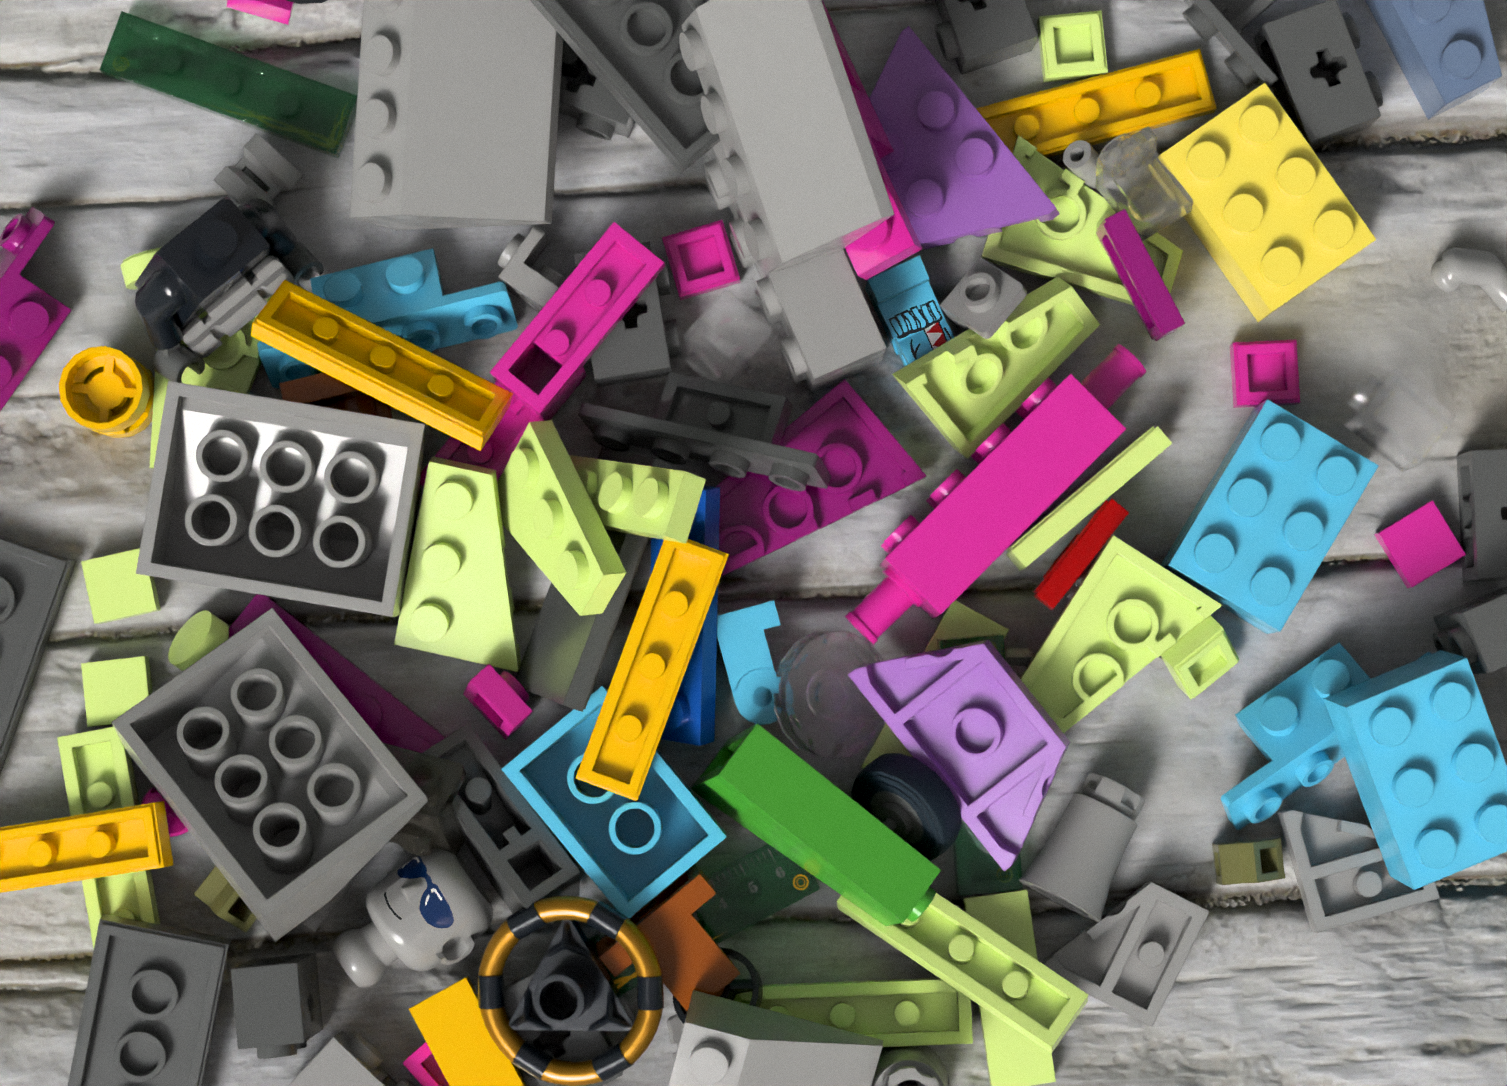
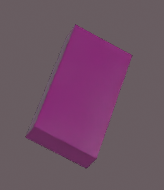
[1096,209,1185,341]

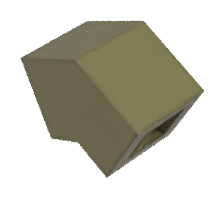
[1212,838,1285,885]
[194,865,257,932]

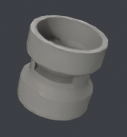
[213,133,304,207]

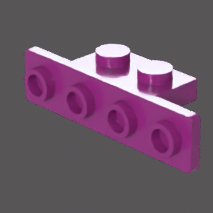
[0,207,71,411]

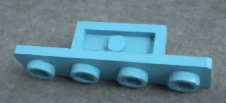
[257,248,518,389]
[1221,642,1432,830]

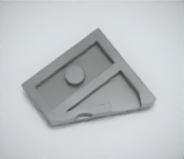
[1277,810,1440,933]
[1042,881,1209,1027]

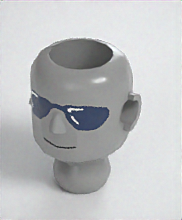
[332,845,493,987]

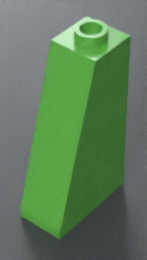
[690,723,941,926]

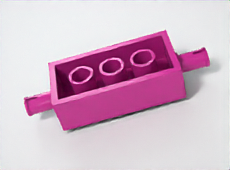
[845,344,1147,645]

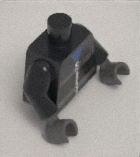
[134,196,324,383]

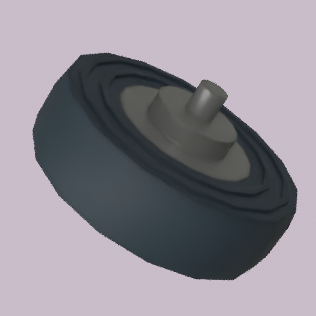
[851,753,962,862]

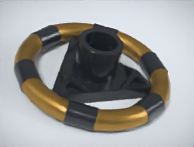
[477,896,664,1086]

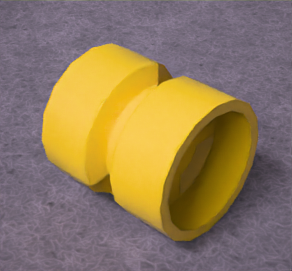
[59,346,155,438]

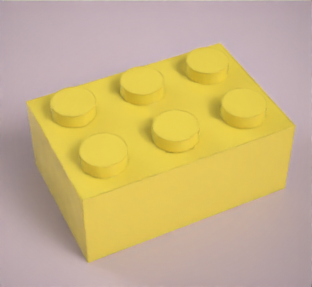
[1152,83,1376,322]

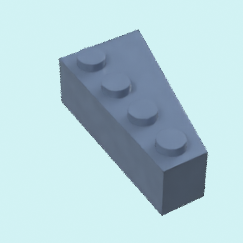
[1365,0,1502,120]

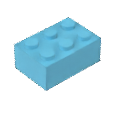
[1161,399,1379,634]
[1323,650,1507,890]
[501,686,727,919]

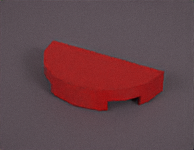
[1033,499,1129,610]

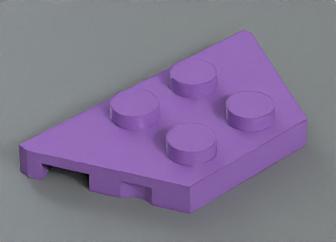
[869,26,1060,250]
[848,639,1070,871]

